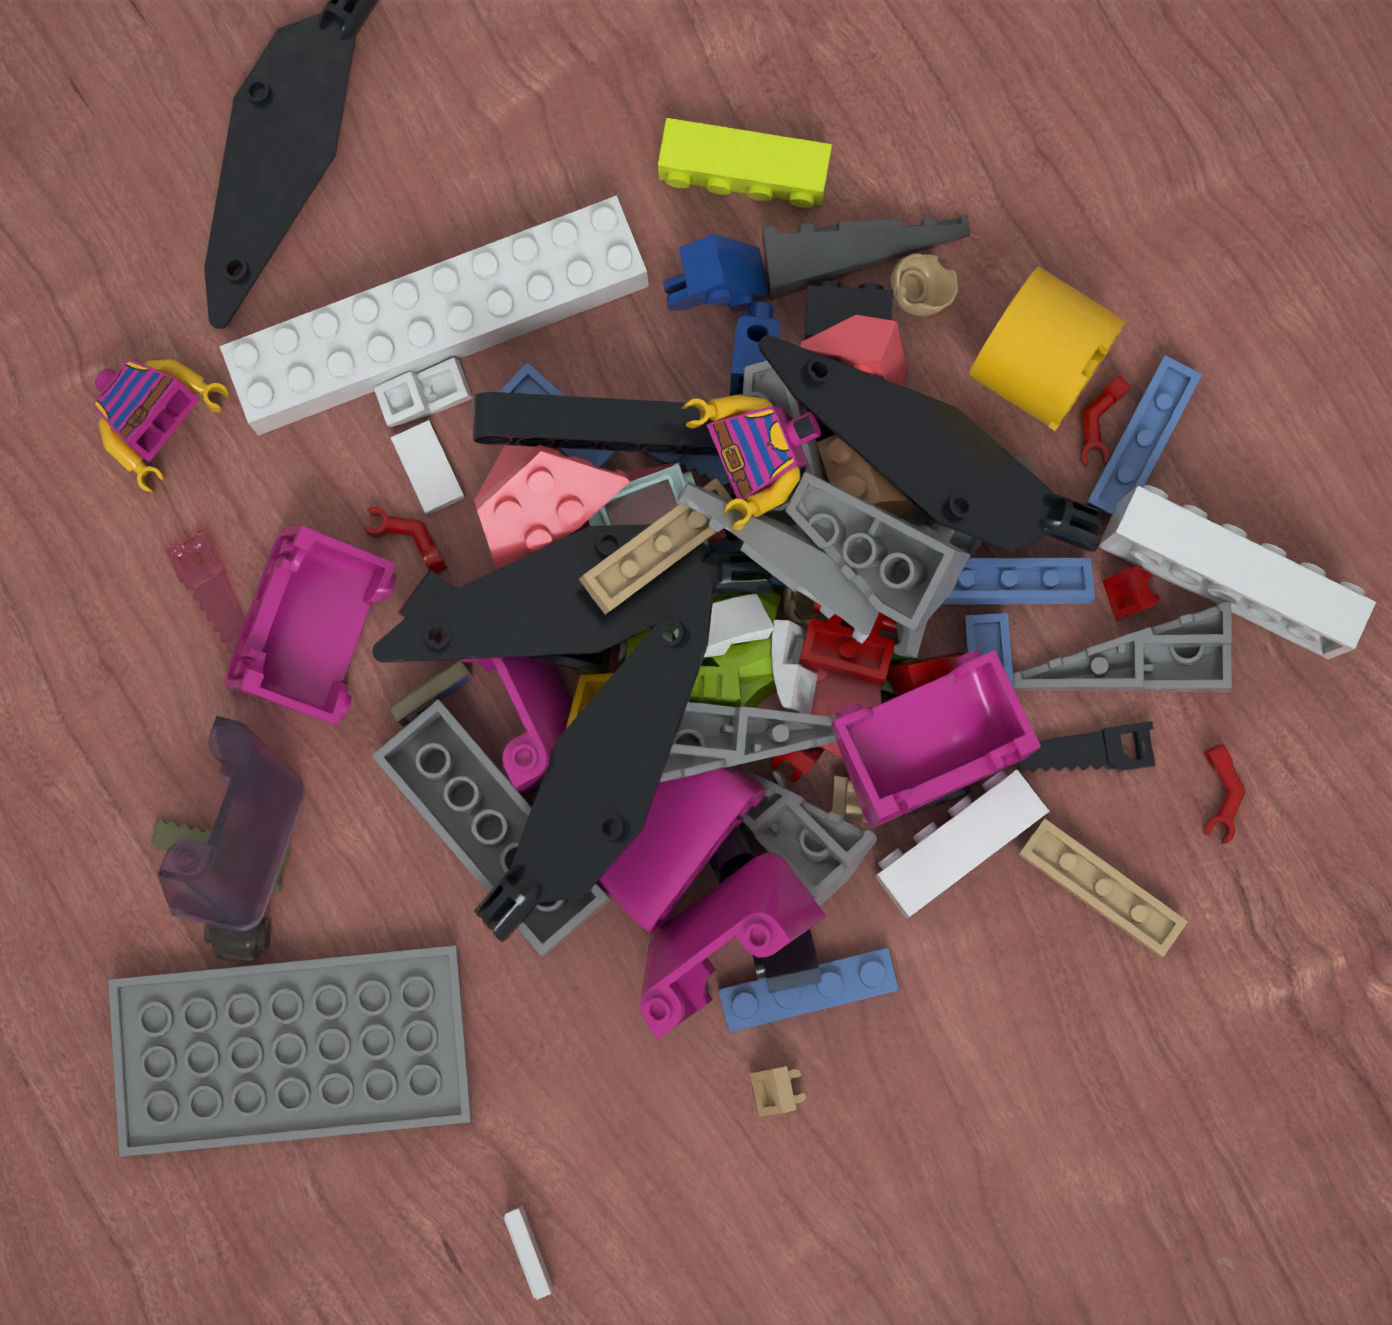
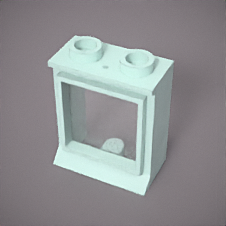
[588,463,714,546]

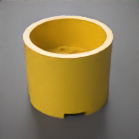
[968,266,1127,431]

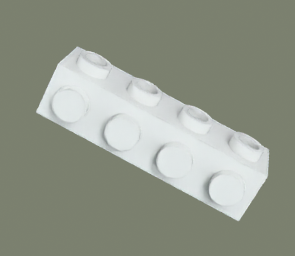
[875,770,1049,919]

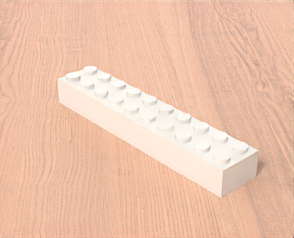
[220,195,649,436]

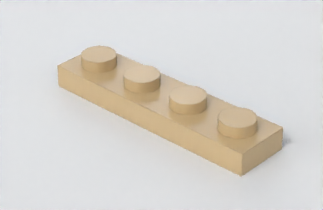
[579,477,733,615]
[1018,818,1188,958]

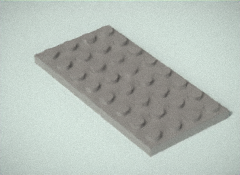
[108,945,473,1157]

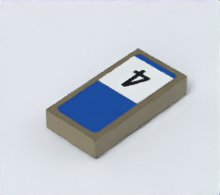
[389,660,473,727]

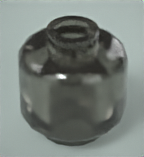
[204,903,272,961]

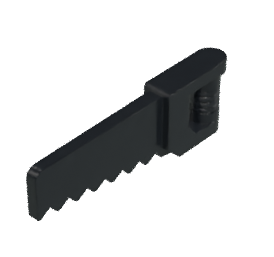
[1018,721,1156,773]

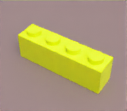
[658,118,832,208]

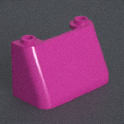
[224,525,396,725]
[441,634,573,797]
[831,649,1041,828]
[598,765,769,934]
[640,853,827,1039]

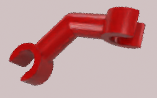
[1080,375,1132,468]
[364,507,447,574]
[1203,744,1246,844]

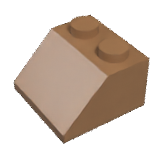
[817,434,919,517]

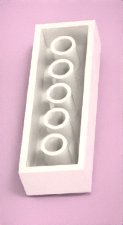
[1099,485,1376,659]

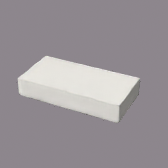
[391,420,465,515]
[503,1205,554,1300]

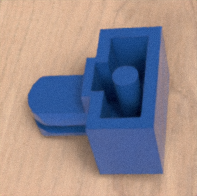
[663,234,769,311]

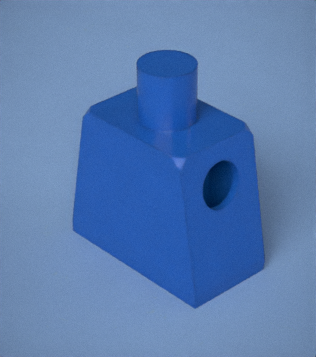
[730,302,781,396]

